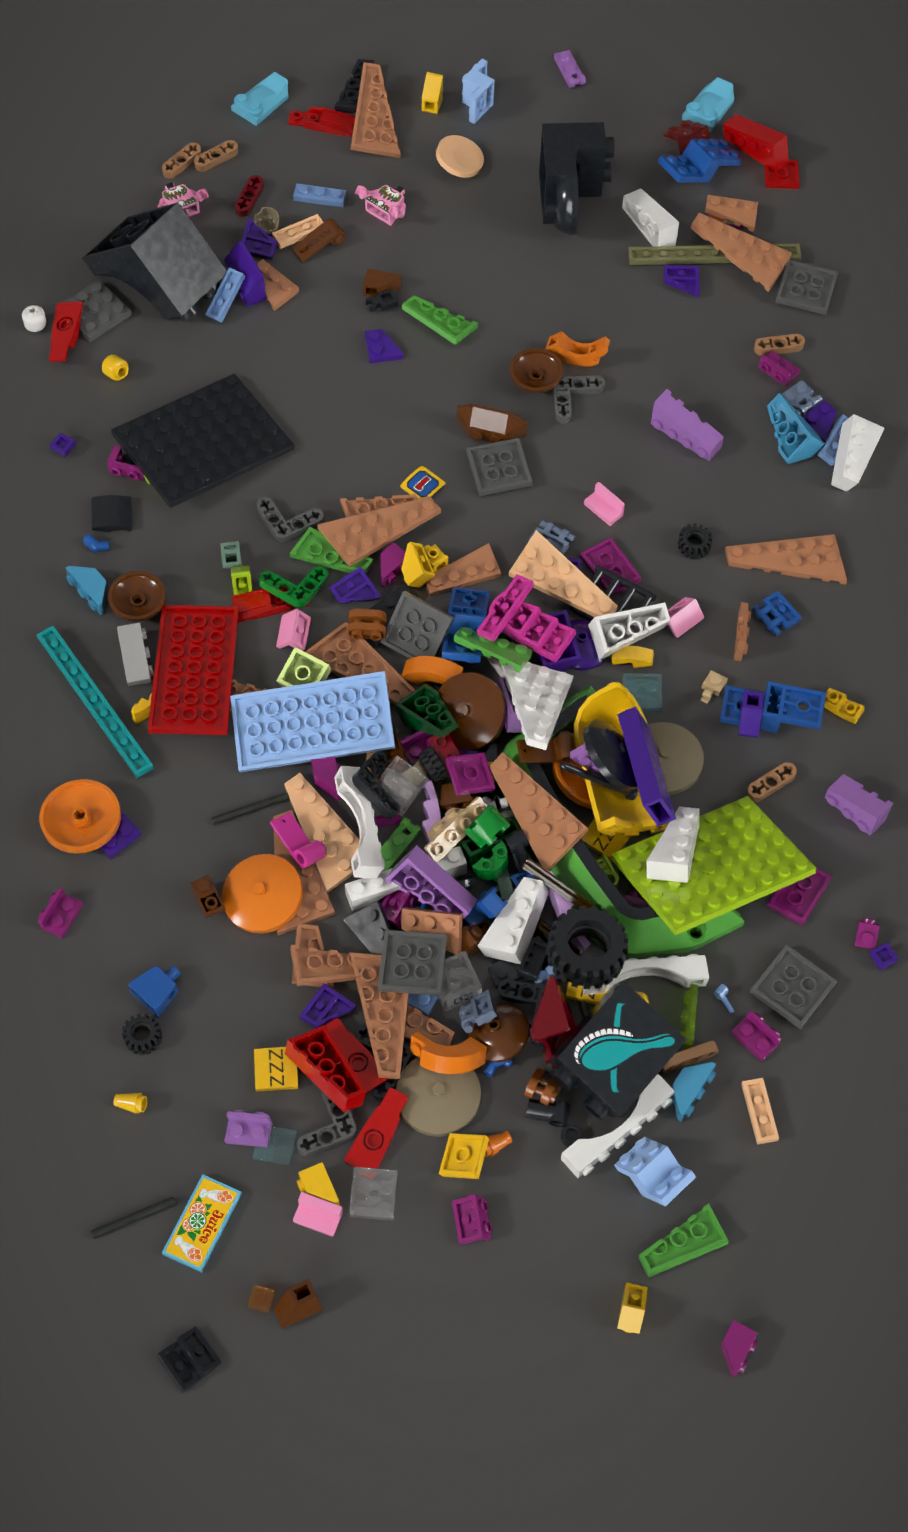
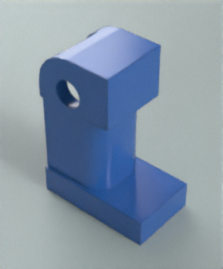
[462,887,508,926]

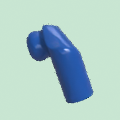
[83,534,110,552]
[483,1058,514,1077]

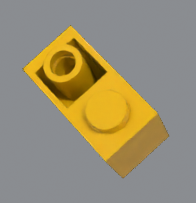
[422,72,443,114]

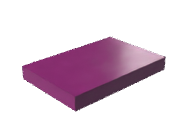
[579,537,642,597]
[767,868,832,926]

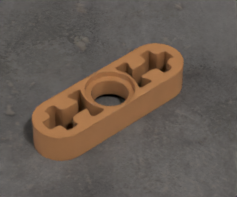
[194,140,238,172]
[162,143,201,179]
[754,334,805,356]
[747,762,797,802]
[662,1041,719,1073]

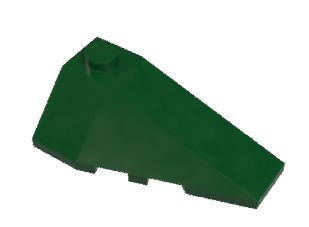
[395,683,458,738]

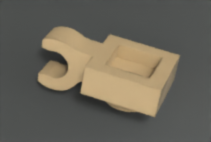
[701,670,728,704]

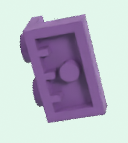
[224,1110,272,1148]

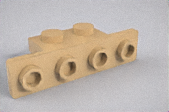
[424,797,487,863]

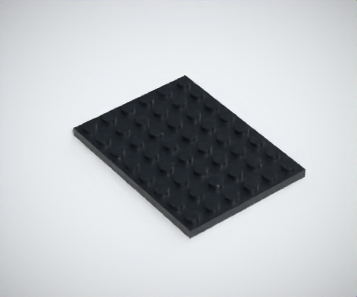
[111,373,294,508]

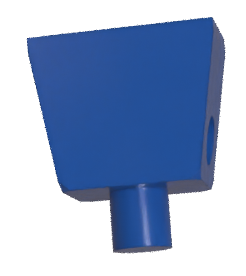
[128,965,181,1018]

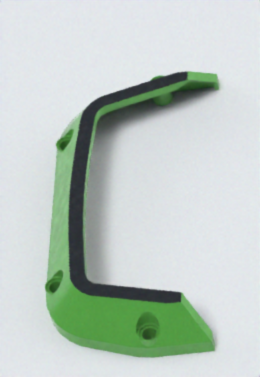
[499,685,744,958]

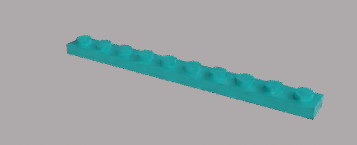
[37,626,154,778]

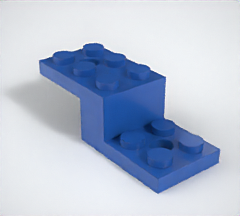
[657,138,743,183]
[441,587,490,663]
[719,681,826,733]

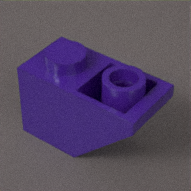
[738,690,764,738]

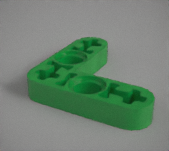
[258,566,328,608]

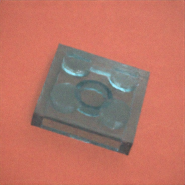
[622,673,662,712]

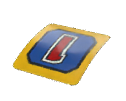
[400,466,446,499]

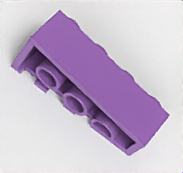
[651,389,724,461]
[385,845,477,919]

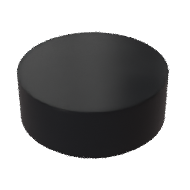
[560,1124,582,1147]

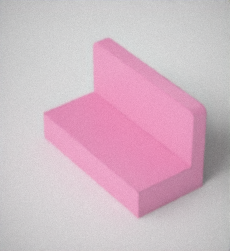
[584,482,625,526]
[667,597,704,638]
[276,609,311,651]
[293,1192,343,1237]

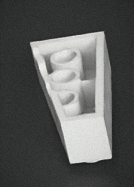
[622,188,679,247]
[831,414,884,492]
[588,603,671,660]
[647,807,699,883]
[477,877,549,964]

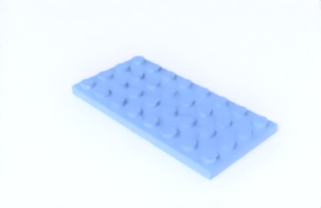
[230,671,395,773]

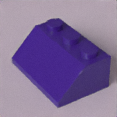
[224,240,266,307]
[536,610,581,672]

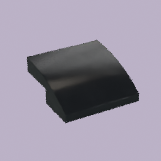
[91,495,132,533]
[156,1326,222,1393]

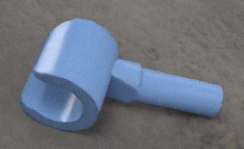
[714,984,734,1014]

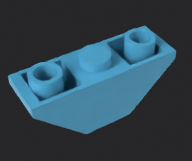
[66,566,109,615]
[672,1062,716,1122]

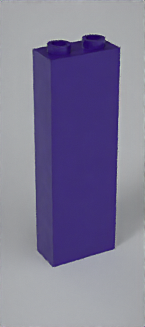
[617,706,676,826]

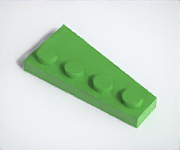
[402,295,478,345]
[290,527,373,574]
[454,627,533,673]
[639,1203,728,1278]

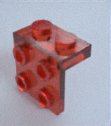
[663,120,710,155]

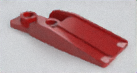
[288,107,355,137]
[49,301,83,362]
[232,587,309,622]
[325,1018,388,1093]
[344,1088,408,1176]

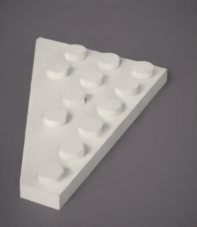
[499,662,574,750]

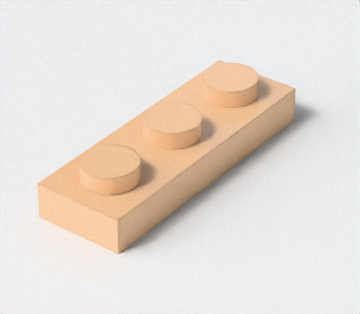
[272,214,324,249]
[741,1078,779,1145]

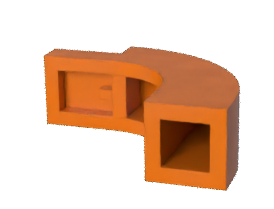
[545,331,610,367]
[401,656,463,686]
[410,1032,487,1074]

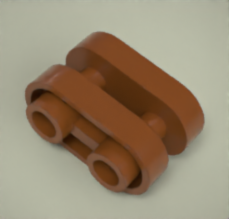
[347,609,387,641]
[524,1067,562,1106]

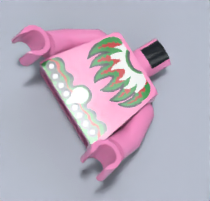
[158,183,209,217]
[355,185,406,226]

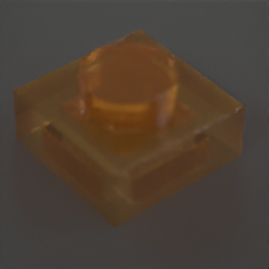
[247,1285,275,1314]

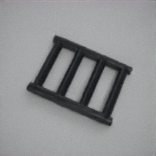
[569,565,657,621]

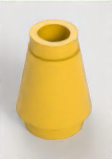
[114,1093,147,1114]

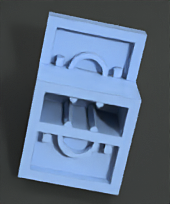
[462,59,494,124]
[614,1137,696,1206]

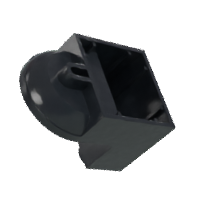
[539,122,615,235]

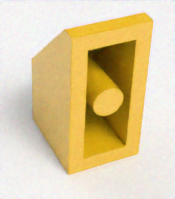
[401,542,435,588]
[296,1162,340,1206]
[617,1282,648,1334]

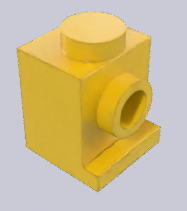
[424,544,448,572]

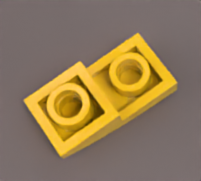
[611,646,654,668]
[824,688,864,724]
[131,693,152,724]

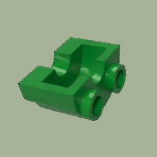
[464,804,510,848]
[472,840,509,881]

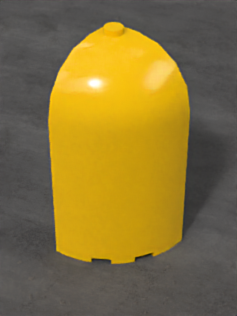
[574,682,670,837]

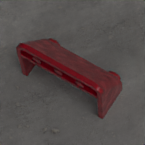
[530,974,576,1070]

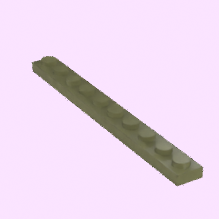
[628,243,801,265]

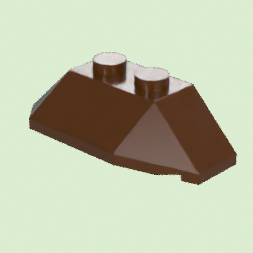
[457,404,528,443]

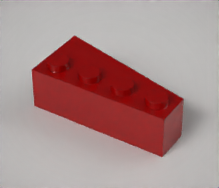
[723,114,789,173]
[285,1025,366,1112]

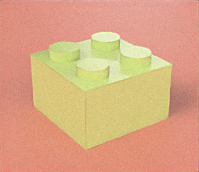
[276,647,332,687]

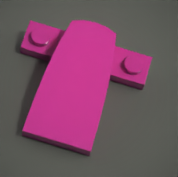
[477,574,576,662]

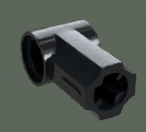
[502,830,532,873]
[526,1098,571,1127]

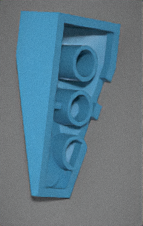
[767,393,825,464]

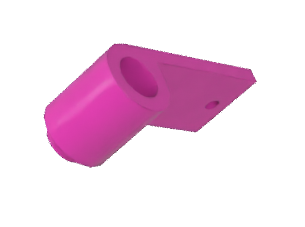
[270,812,326,868]

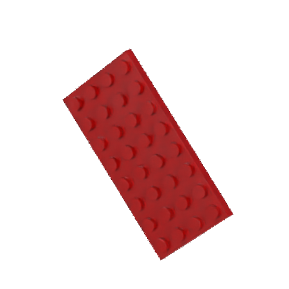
[148,605,239,735]

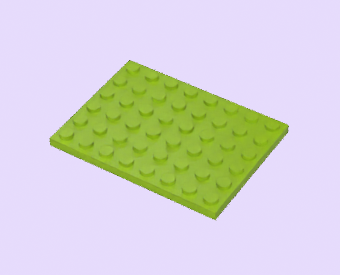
[611,796,816,936]

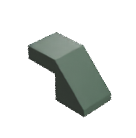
[220,541,242,568]

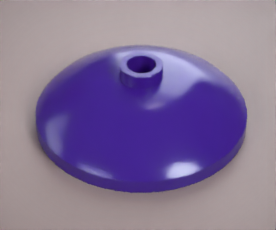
[570,619,607,670]

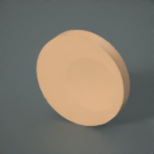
[436,135,484,178]

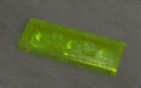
[680,984,698,1050]

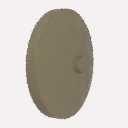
[648,722,704,795]
[396,1057,481,1137]

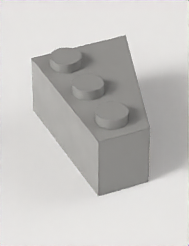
[117,623,154,687]

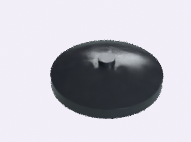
[583,719,638,792]

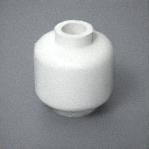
[22,305,47,332]

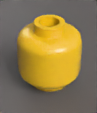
[102,354,129,381]

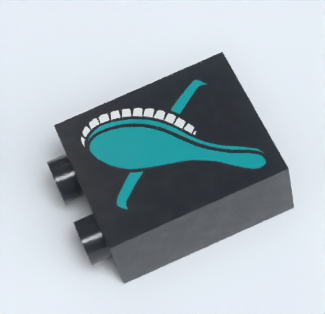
[548,981,687,1120]

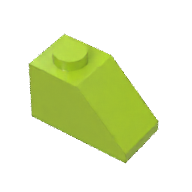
[231,566,252,596]

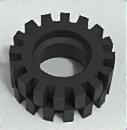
[677,523,712,560]
[418,745,450,784]
[122,1013,162,1055]

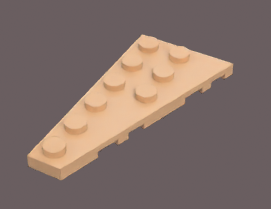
[509,530,618,617]
[284,773,359,893]

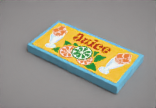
[162,1174,242,1273]

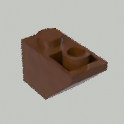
[363,269,402,298]
[439,783,475,812]
[190,875,225,918]
[459,923,490,959]
[274,1279,323,1329]

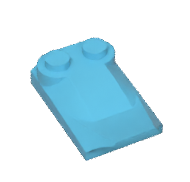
[231,72,289,126]
[682,77,734,133]

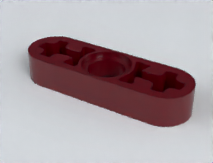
[235,175,264,217]

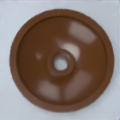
[510,348,563,393]
[108,571,166,621]
[468,1003,530,1062]

